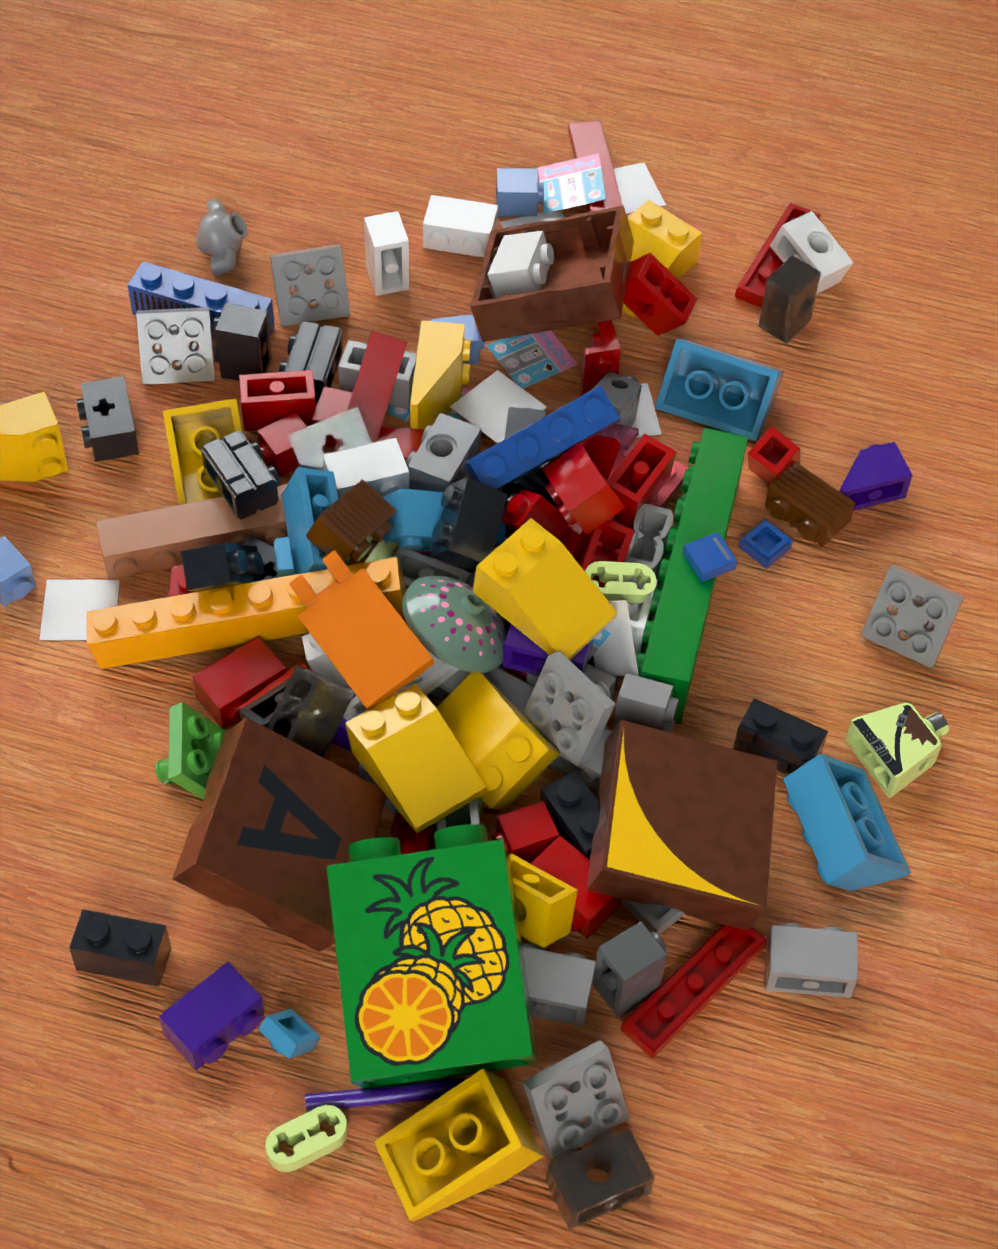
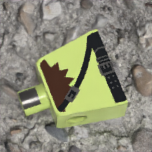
[845,702,949,798]

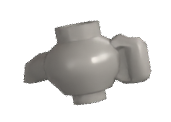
[196,199,248,276]

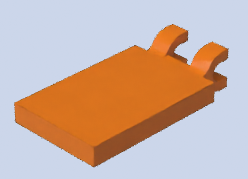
[289,550,436,710]

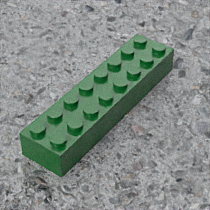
[636,428,748,724]

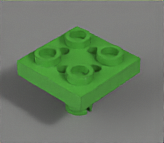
[155,702,227,800]

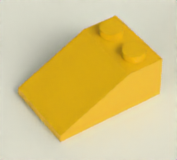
[622,199,702,318]
[410,321,471,430]
[0,392,69,482]
[163,398,243,505]
[473,518,617,660]
[437,672,560,811]
[345,684,487,833]
[374,1068,543,1222]

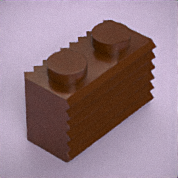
[765,462,855,547]
[306,479,397,563]

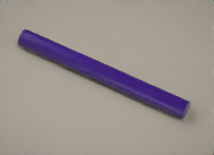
[305,1078,468,1112]

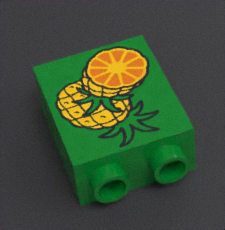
[327,824,539,1088]

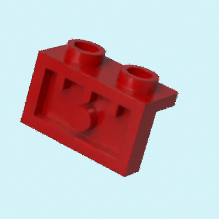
[580,320,621,396]

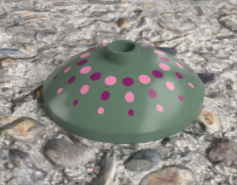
[402,576,508,673]

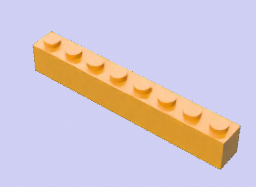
[87,557,406,669]

